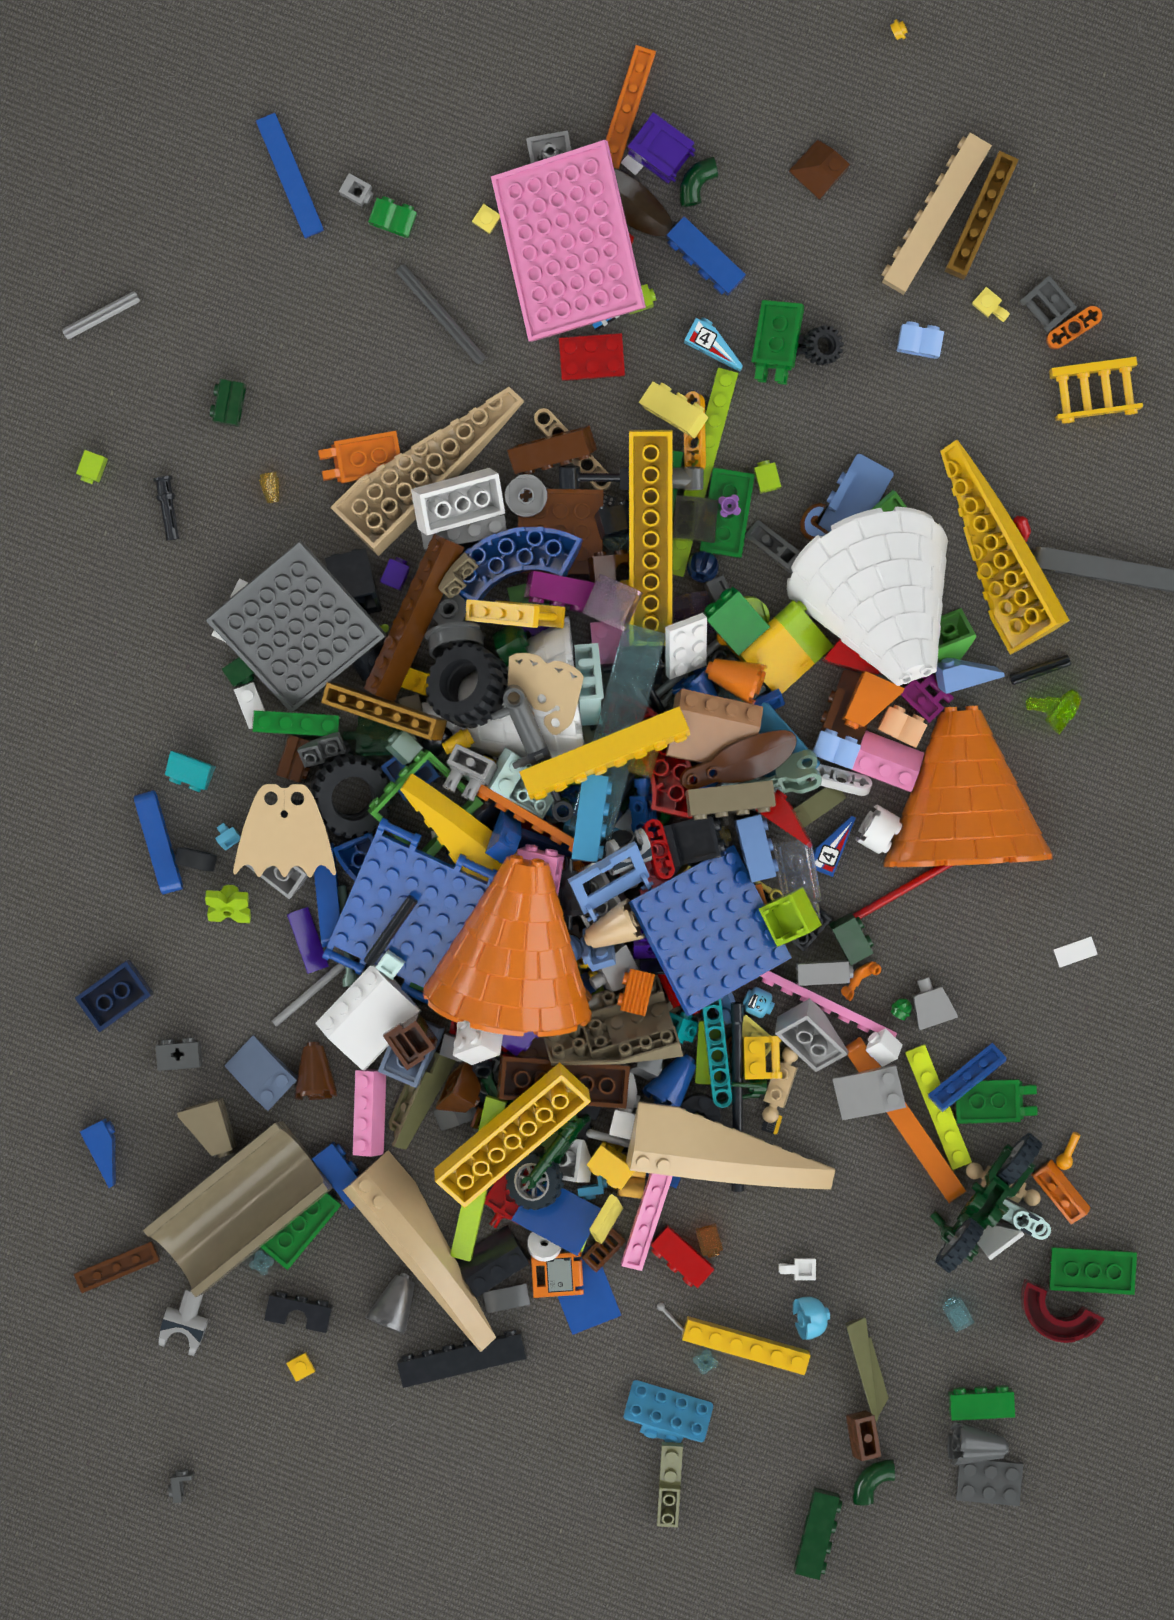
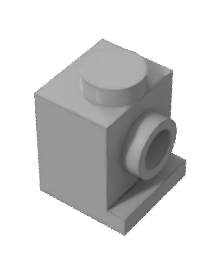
[339,173,374,207]

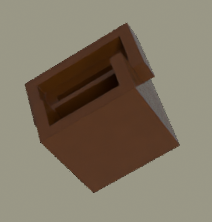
[383,1013,438,1070]

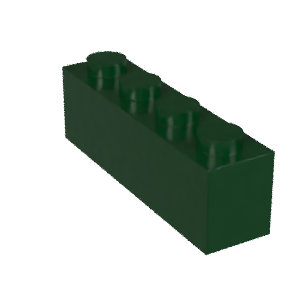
[794,1487,842,1580]

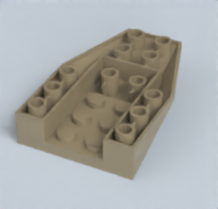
[543,975,683,1066]

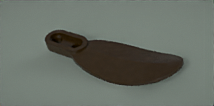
[573,148,673,236]

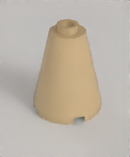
[583,899,645,949]

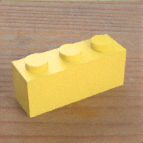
[639,382,708,439]

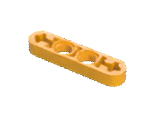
[684,391,706,469]

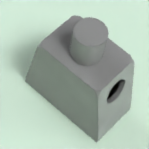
[589,943,639,992]
[912,977,958,1030]

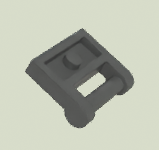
[1020,276,1077,333]

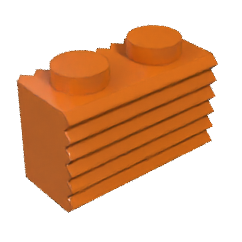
[617,968,655,1016]

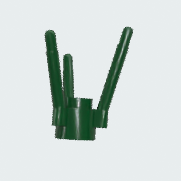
[718,1069,767,1102]

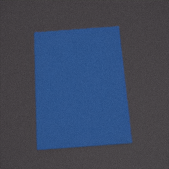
[512,1183,601,1256]
[558,1245,622,1335]

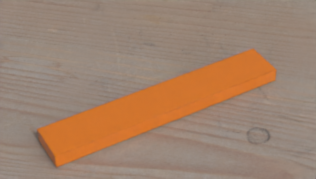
[606,45,656,169]

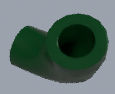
[680,157,718,207]
[853,1459,895,1505]

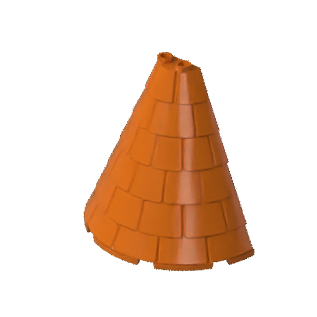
[883,706,1053,867]
[423,855,592,1037]

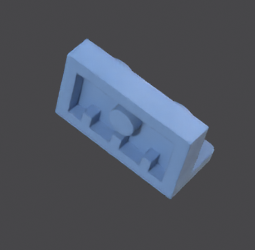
[580,928,616,972]

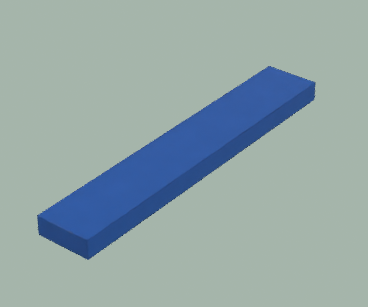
[256,113,324,239]

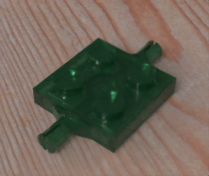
[343,716,415,756]

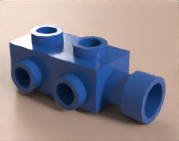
[629,777,658,840]

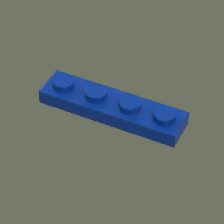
[928,1043,1006,1112]

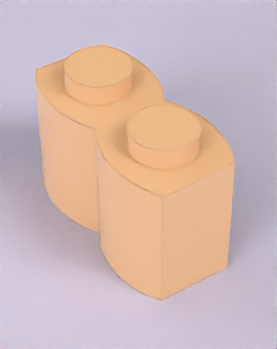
[877,704,927,748]

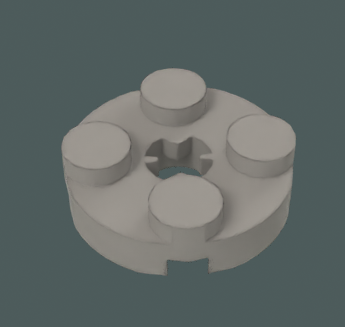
[505,474,547,517]

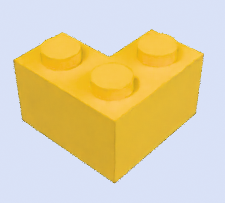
[587,1141,635,1190]

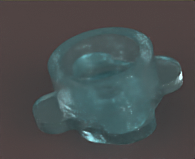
[249,1250,274,1275]
[693,1349,718,1374]

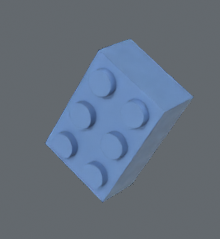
[734,814,779,883]

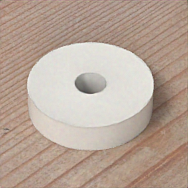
[527,1232,561,1262]

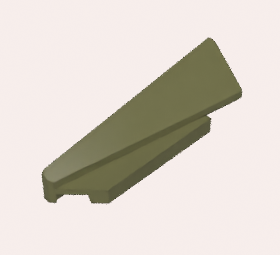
[389,1050,456,1149]
[845,1317,888,1422]

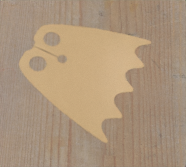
[233,784,336,877]

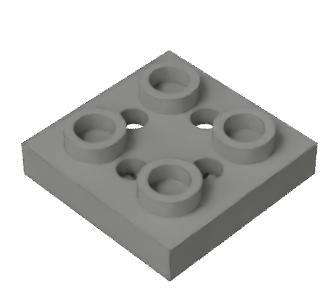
[526,130,571,163]

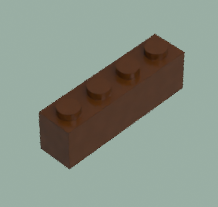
[507,425,597,474]

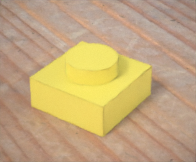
[472,204,500,234]

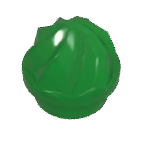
[890,999,912,1020]

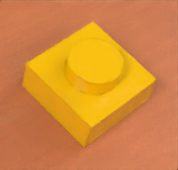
[286,1352,316,1382]

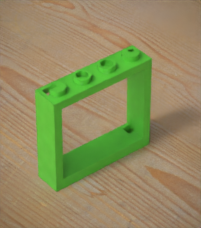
[368,749,483,857]

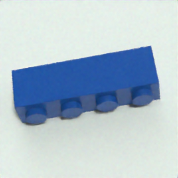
[666,217,746,296]

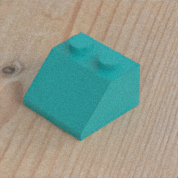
[165,751,216,792]

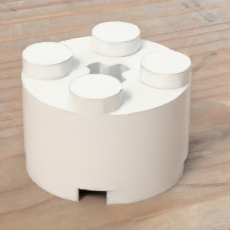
[856,805,903,854]

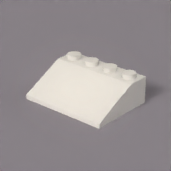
[315,964,421,1071]

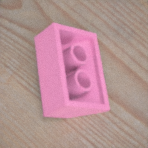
[850,731,924,792]

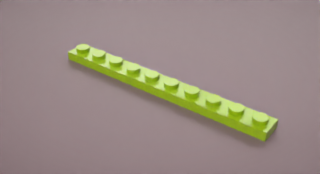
[673,368,738,577]

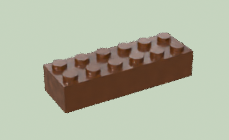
[497,1054,630,1109]

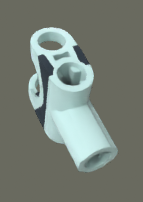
[1001,1199,1051,1240]

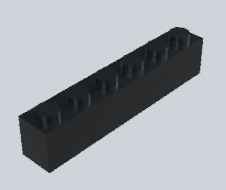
[397,1329,527,1388]

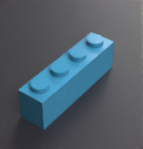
[571,774,612,863]

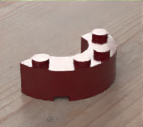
[1021,1279,1105,1343]

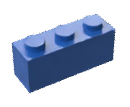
[312,1142,359,1209]

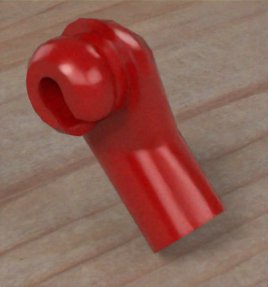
[1013,515,1031,542]

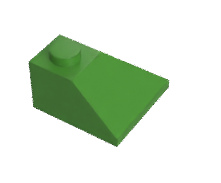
[938,608,976,663]

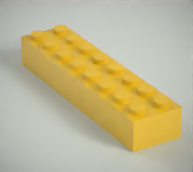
[434,1062,591,1208]

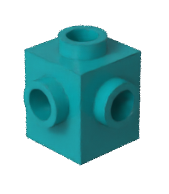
[669,1011,699,1044]

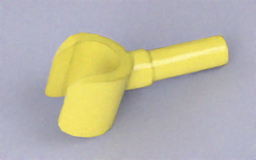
[755,881,783,901]

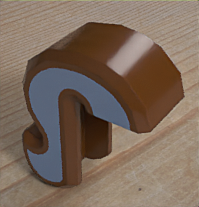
[799,503,829,541]

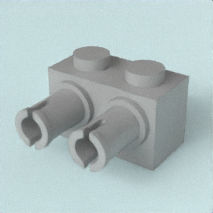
[443,744,498,801]

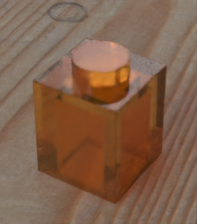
[695,1223,723,1258]

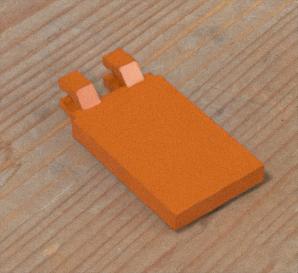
[318,431,400,484]

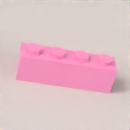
[353,1069,386,1157]

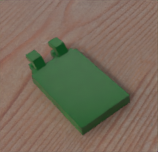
[751,300,805,385]
[956,1079,1038,1124]

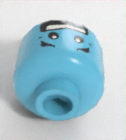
[743,987,775,1018]

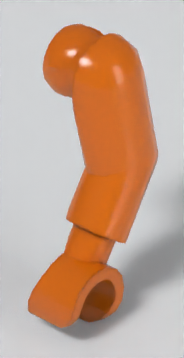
[841,961,881,1001]

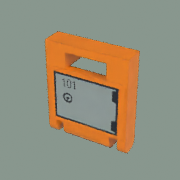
[531,1251,584,1298]

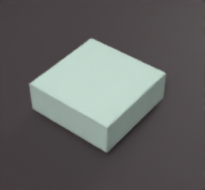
[375,949,405,980]

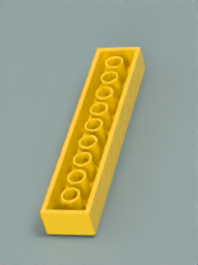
[629,430,673,646]

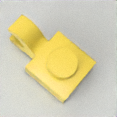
[972,287,1010,322]

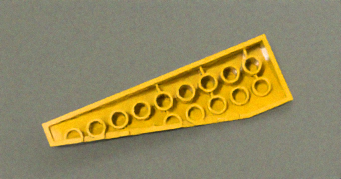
[940,440,1070,655]

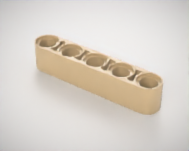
[534,408,611,491]

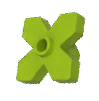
[205,885,251,923]

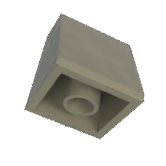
[177,1097,237,1158]

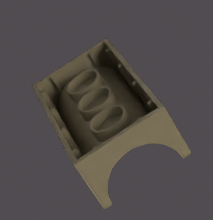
[143,1121,333,1297]

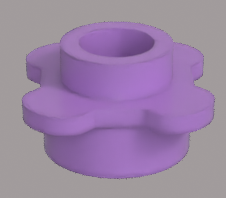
[718,494,741,517]

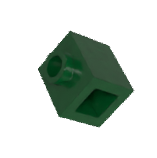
[222,657,255,687]

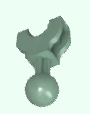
[738,750,822,794]

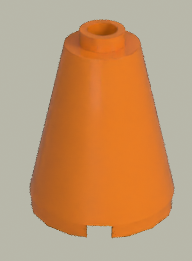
[706,659,767,704]

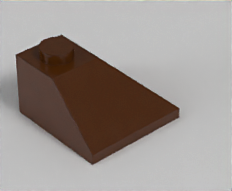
[789,140,850,200]
[435,1061,481,1113]

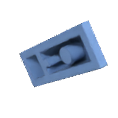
[936,658,1005,694]

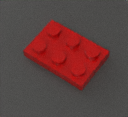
[559,333,625,381]

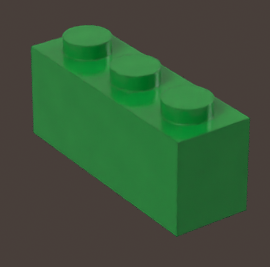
[948,1385,1015,1421]

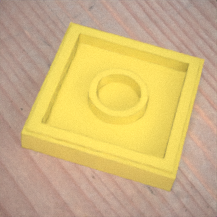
[589,1194,623,1244]

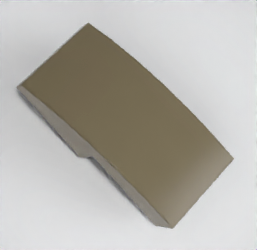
[438,553,479,599]

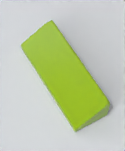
[695,1020,722,1085]

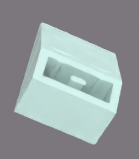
[484,747,554,819]

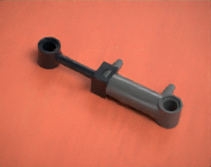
[559,465,704,490]
[491,684,574,822]

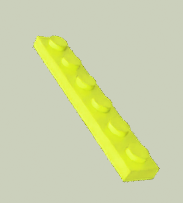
[905,1044,972,1170]

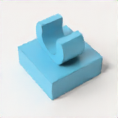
[215,823,241,850]

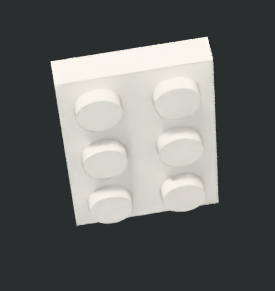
[665,613,707,679]

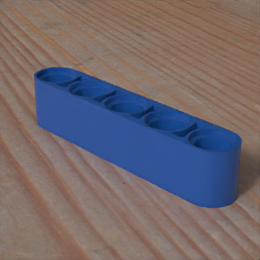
[134,790,183,895]
[314,842,340,947]

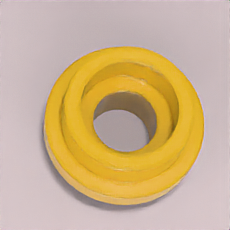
[890,19,908,40]

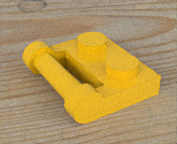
[743,1036,783,1080]

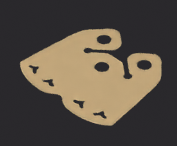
[508,653,584,735]

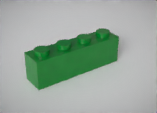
[252,710,339,736]

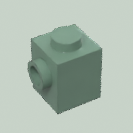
[385,731,423,765]

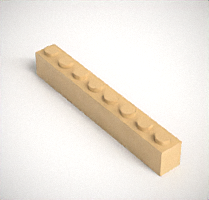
[881,133,992,295]

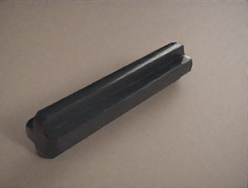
[1009,655,1071,685]

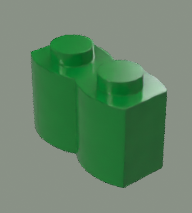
[368,196,417,239]

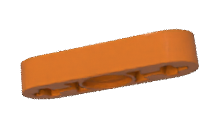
[1046,306,1102,350]

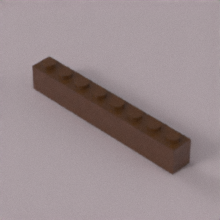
[364,534,464,702]

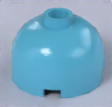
[793,1297,830,1340]

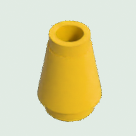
[442,728,475,755]

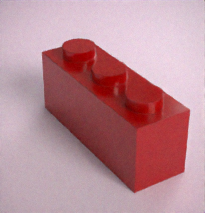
[650,1224,715,1289]

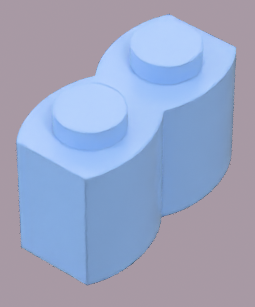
[896,321,944,359]
[813,729,861,769]

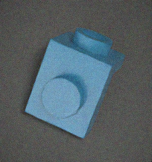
[577,1175,607,1200]

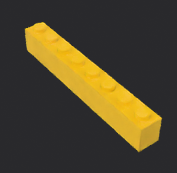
[519,706,690,800]

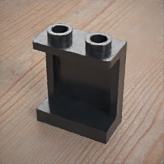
[663,814,726,868]

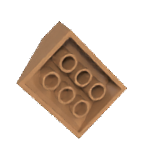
[666,689,763,763]

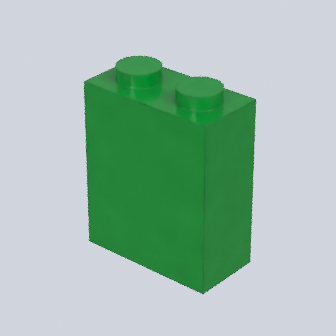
[703,586,770,656]

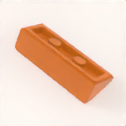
[1032,1159,1090,1224]

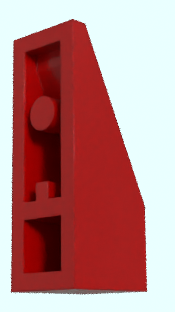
[755,789,813,848]

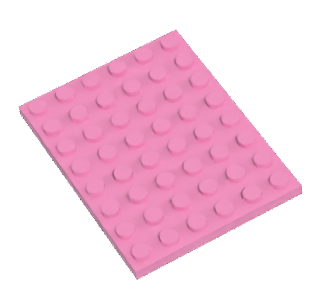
[491,140,646,342]

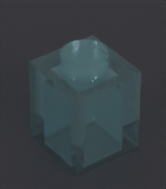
[942,1297,975,1333]

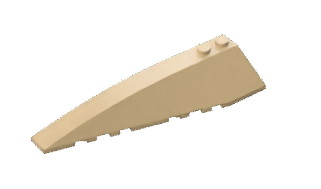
[626,1101,835,1189]
[343,1150,496,1352]

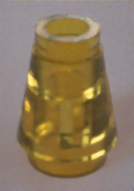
[258,472,279,504]

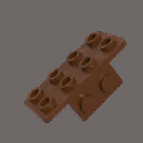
[820,669,868,745]

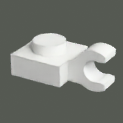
[779,1258,816,1280]

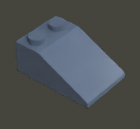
[378,1019,445,1088]
[225,1035,298,1111]

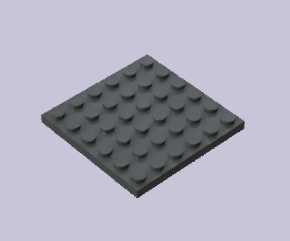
[206,540,386,713]

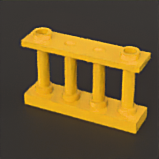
[1049,357,1143,424]
[465,599,565,628]

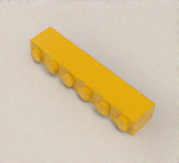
[682,1316,811,1375]

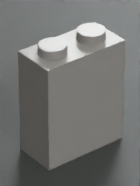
[795,960,853,986]

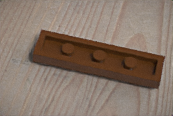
[74,1241,160,1293]

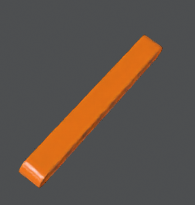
[845,1037,967,1203]

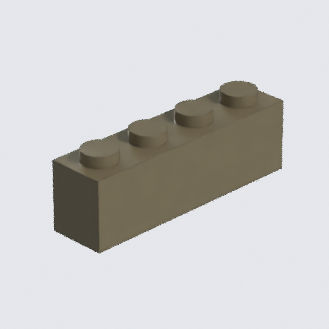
[685,780,776,820]

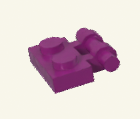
[901,673,954,723]

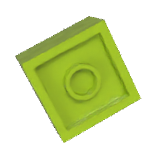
[759,887,822,947]

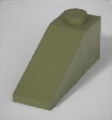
[793,787,846,827]

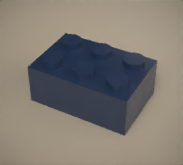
[75,960,154,1032]

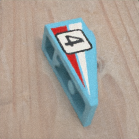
[684,317,743,372]

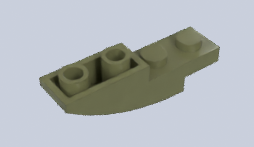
[657,1442,683,1527]

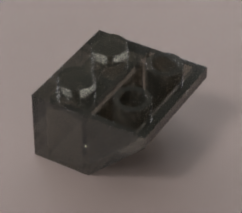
[673,495,718,543]

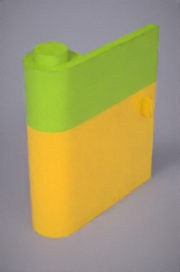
[739,600,833,694]

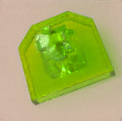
[1026,689,1082,735]

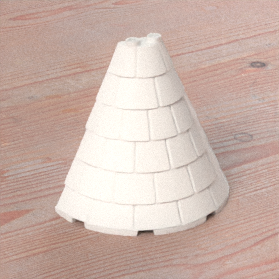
[787,507,948,686]
[422,616,585,758]

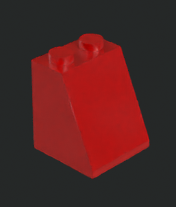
[822,638,882,675]

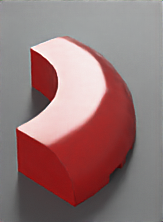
[604,692,694,819]

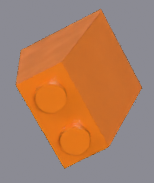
[841,671,905,729]

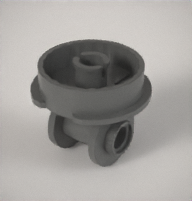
[425,594,486,659]

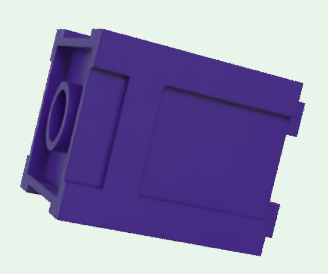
[628,112,695,185]

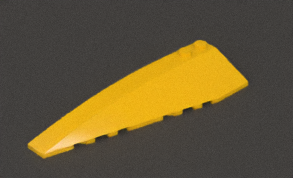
[400,774,517,882]

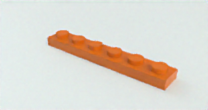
[477,785,574,852]

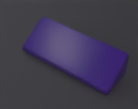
[287,907,329,974]

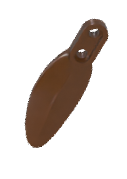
[680,730,796,790]

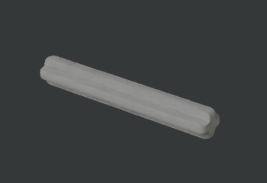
[62,291,140,339]

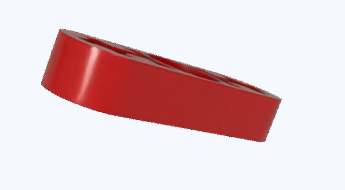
[642,819,675,881]

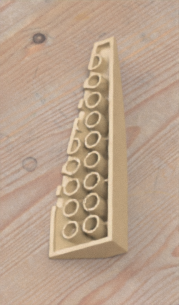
[330,387,524,556]

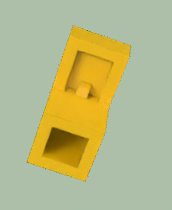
[401,668,430,696]

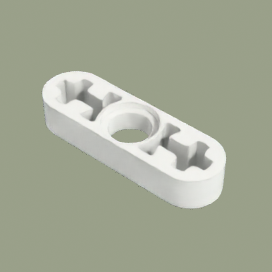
[810,764,872,796]

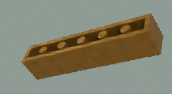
[944,151,1019,280]
[321,683,447,741]

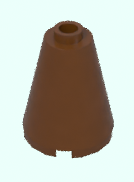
[295,1042,337,1100]

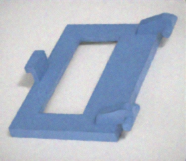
[568,841,654,923]

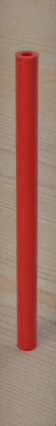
[853,865,952,919]

